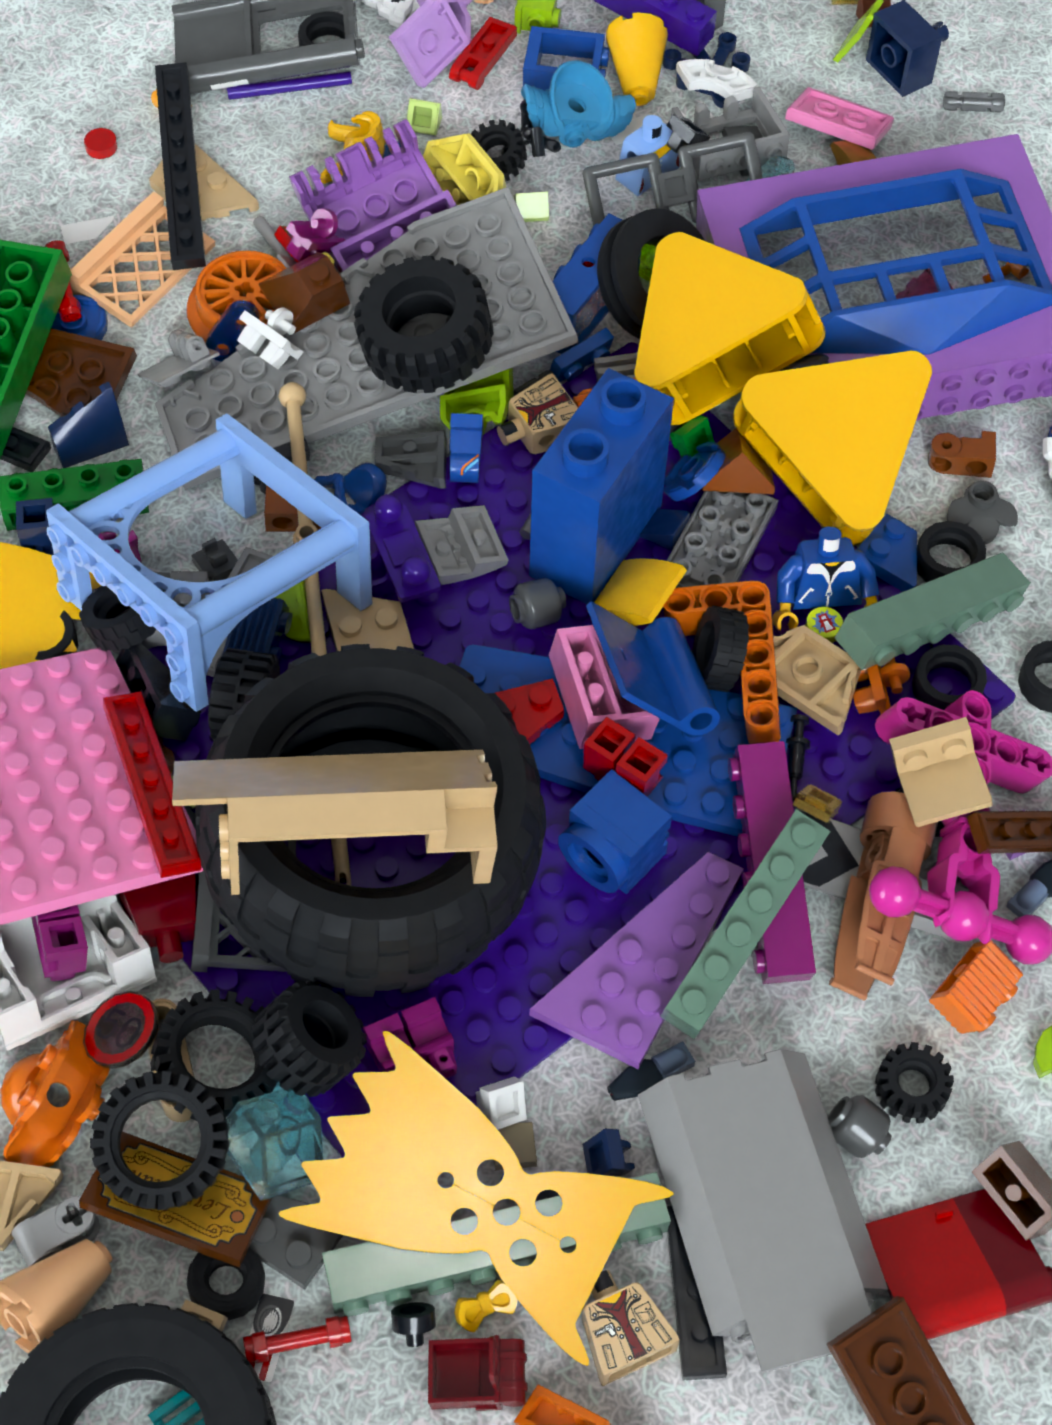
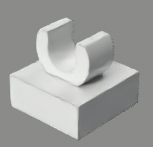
[476,1077,527,1130]

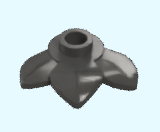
[947,481,1018,544]

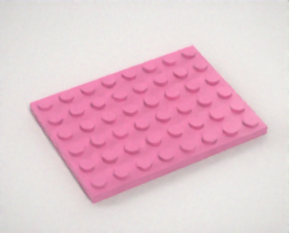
[0,647,203,925]

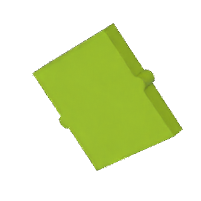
[833,0,884,62]

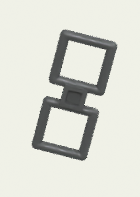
[582,132,763,226]

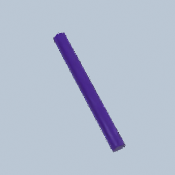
[227,71,352,100]

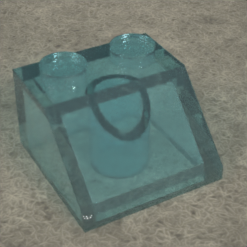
[225,1088,323,1201]

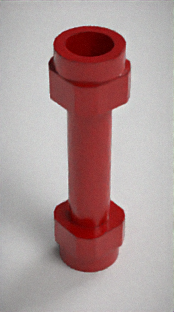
[45,240,81,322]
[243,1316,352,1364]

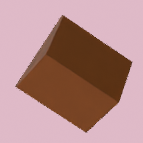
[702,428,775,495]

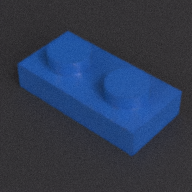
[550,327,614,383]

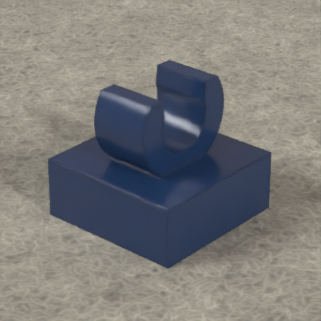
[582,1128,635,1177]

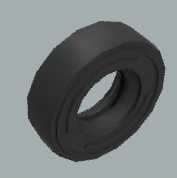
[187,1247,265,1320]

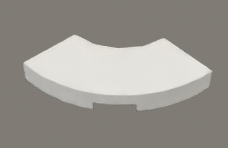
[676,59,759,102]

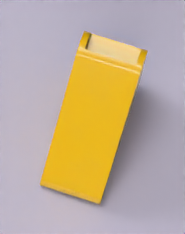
[634,232,826,425]
[733,350,932,546]

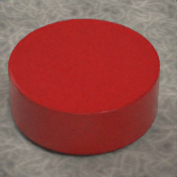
[84,128,117,159]

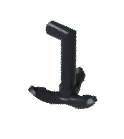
[501,99,561,157]

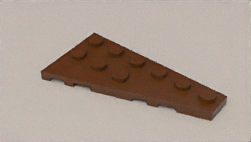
[26,328,137,417]

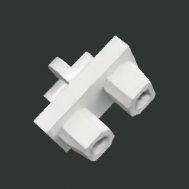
[237,307,303,370]

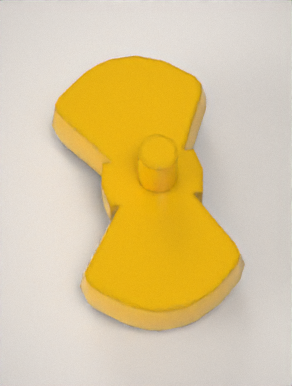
[454,1279,517,1333]

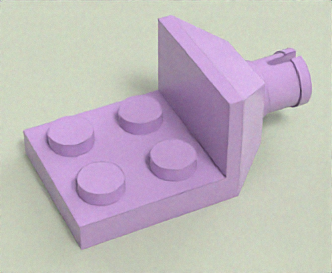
[389,0,473,88]

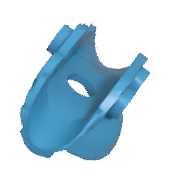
[521,60,636,148]

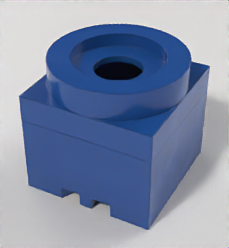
[558,769,672,894]

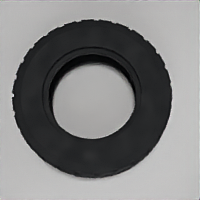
[0,1303,276,1425]

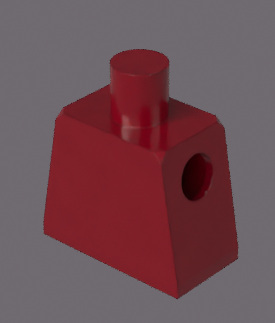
[119,874,196,963]

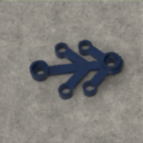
[662,32,751,109]

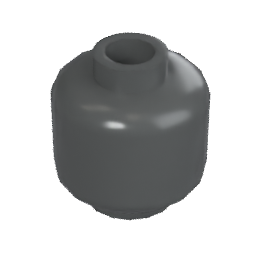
[509,578,566,629]
[828,1095,892,1158]

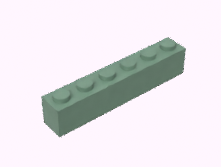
[835,552,1031,670]
[660,809,831,1039]

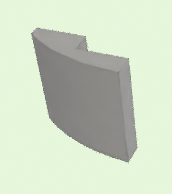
[415,505,509,585]

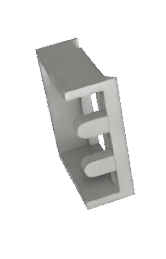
[671,87,790,181]

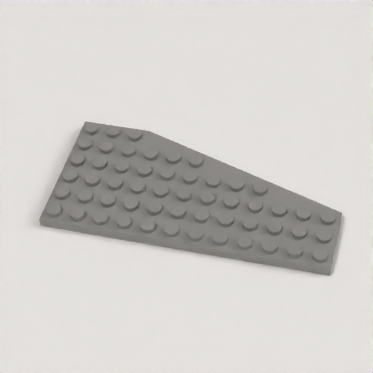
[155,187,578,490]

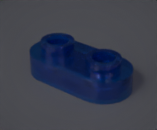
[206,301,260,362]

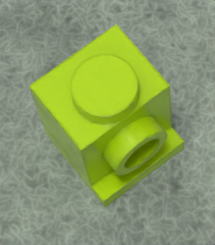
[515,0,561,34]

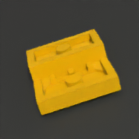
[594,558,687,626]

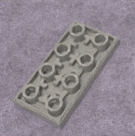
[667,491,779,588]

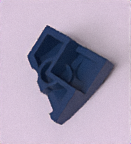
[48,382,129,468]

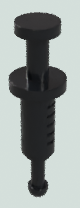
[786,714,810,801]

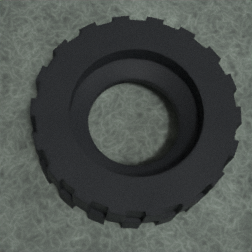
[79,586,157,652]
[692,606,749,692]

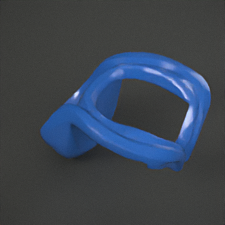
[314,463,387,515]

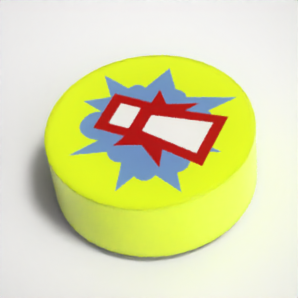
[805,607,843,643]

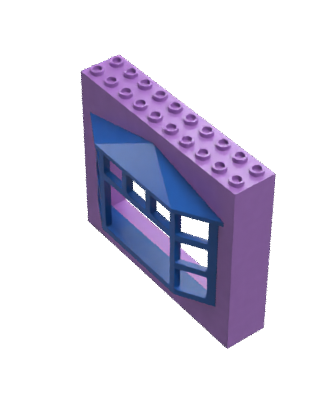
[696,134,1052,421]

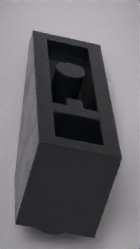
[116,643,201,742]

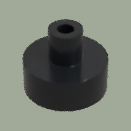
[391,1302,436,1347]

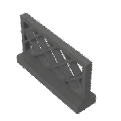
[191,840,296,972]

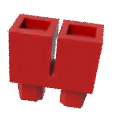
[583,716,668,797]

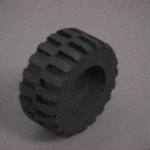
[354,256,494,393]

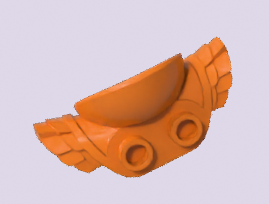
[1,1020,113,1167]

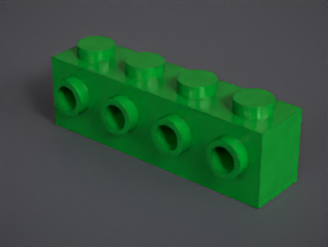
[0,459,149,531]

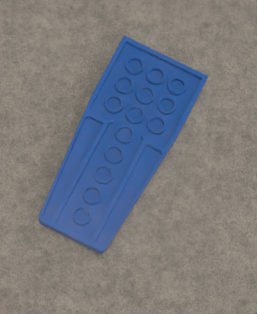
[459,644,797,837]

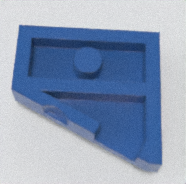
[856,514,917,592]

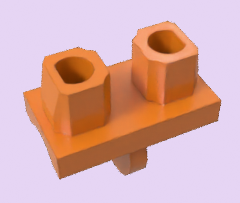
[853,658,910,714]

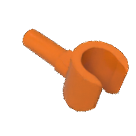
[983,262,1029,283]

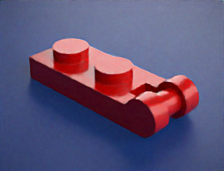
[449,17,517,90]

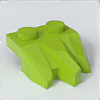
[440,367,514,438]

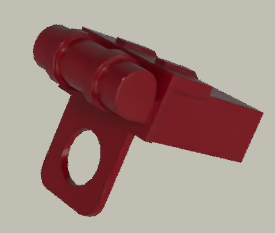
[428,1335,528,1411]

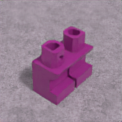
[31,905,88,981]
[363,997,457,1079]

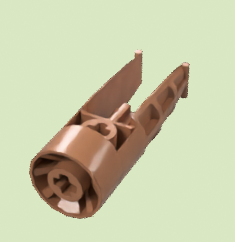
[829,791,938,1001]

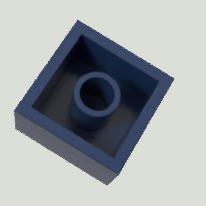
[866,0,949,97]

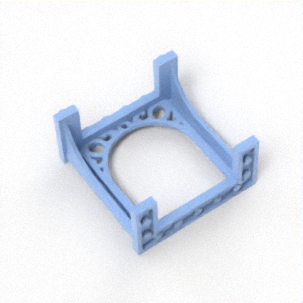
[46,413,372,712]

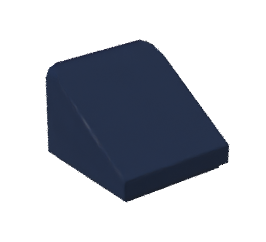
[640,509,690,551]

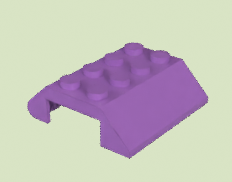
[289,119,457,272]

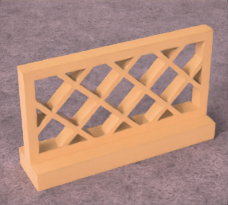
[70,191,215,328]

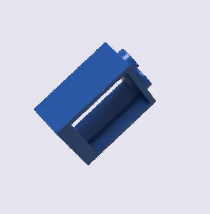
[523,26,610,90]

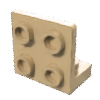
[889,717,993,827]

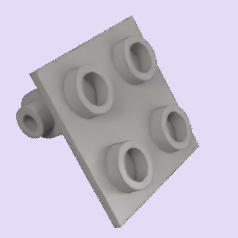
[138,330,220,387]

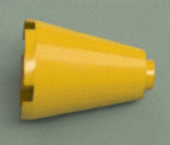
[606,12,668,106]

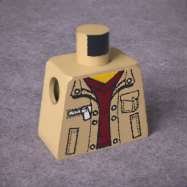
[497,373,578,455]
[582,1270,680,1387]

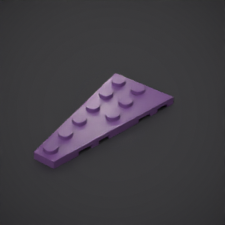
[529,852,744,1069]

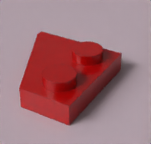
[495,678,564,744]

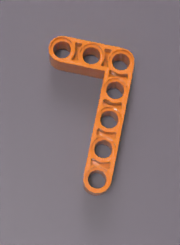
[663,581,781,744]

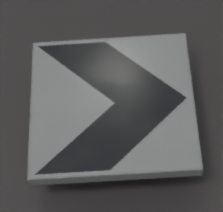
[795,808,865,900]

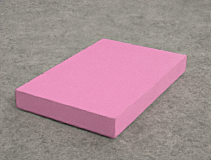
[785,87,894,150]

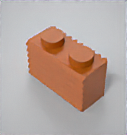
[929,940,1023,1034]

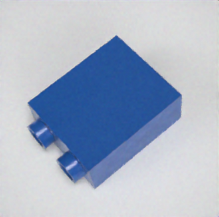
[529,368,674,604]

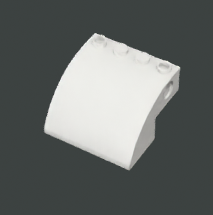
[0,895,157,1051]

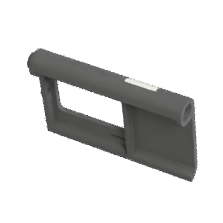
[172,0,365,94]

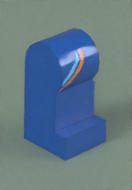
[450,413,483,483]

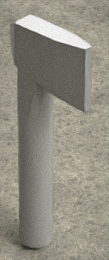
[253,216,296,268]

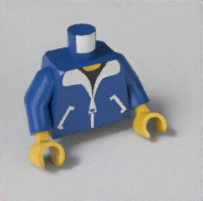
[772,526,880,631]

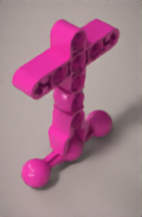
[869,690,1052,965]

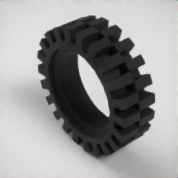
[150,990,278,1124]
[90,1071,229,1210]

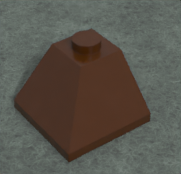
[259,252,350,336]

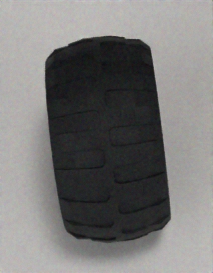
[195,644,546,997]

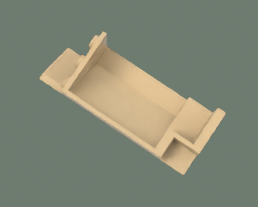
[172,749,498,895]

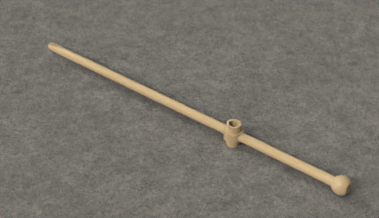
[278,382,352,886]

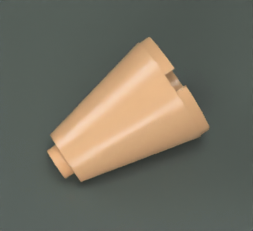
[0,1239,112,1354]

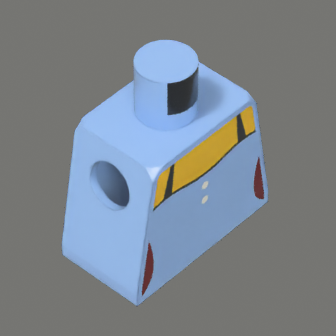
[616,115,681,196]

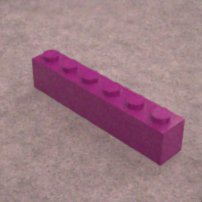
[728,741,816,984]

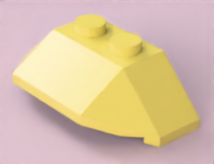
[423,133,506,205]

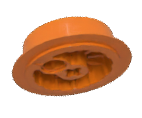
[186,250,287,353]

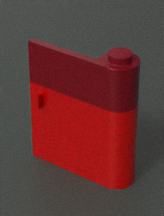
[865,1189,1052,1340]

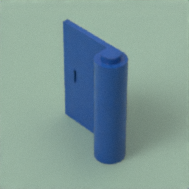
[586,601,720,736]

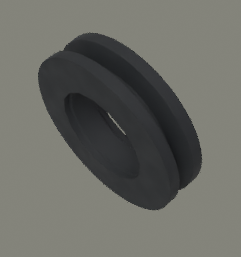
[597,208,705,339]

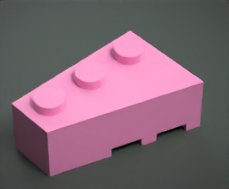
[549,625,660,749]

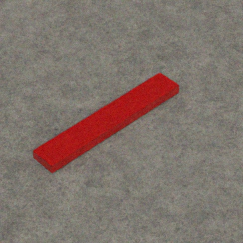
[103,691,201,878]

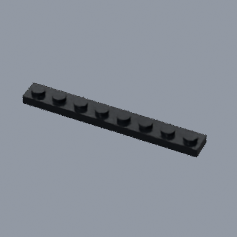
[155,62,206,270]

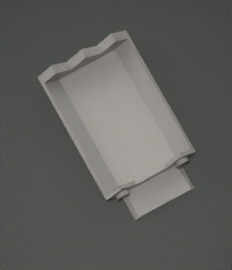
[638,1049,888,1371]

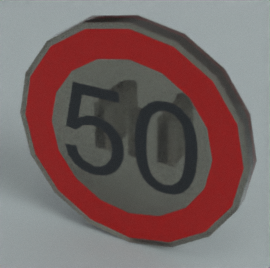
[83,991,159,1069]

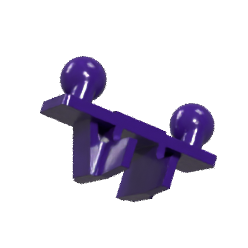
[365,494,441,602]

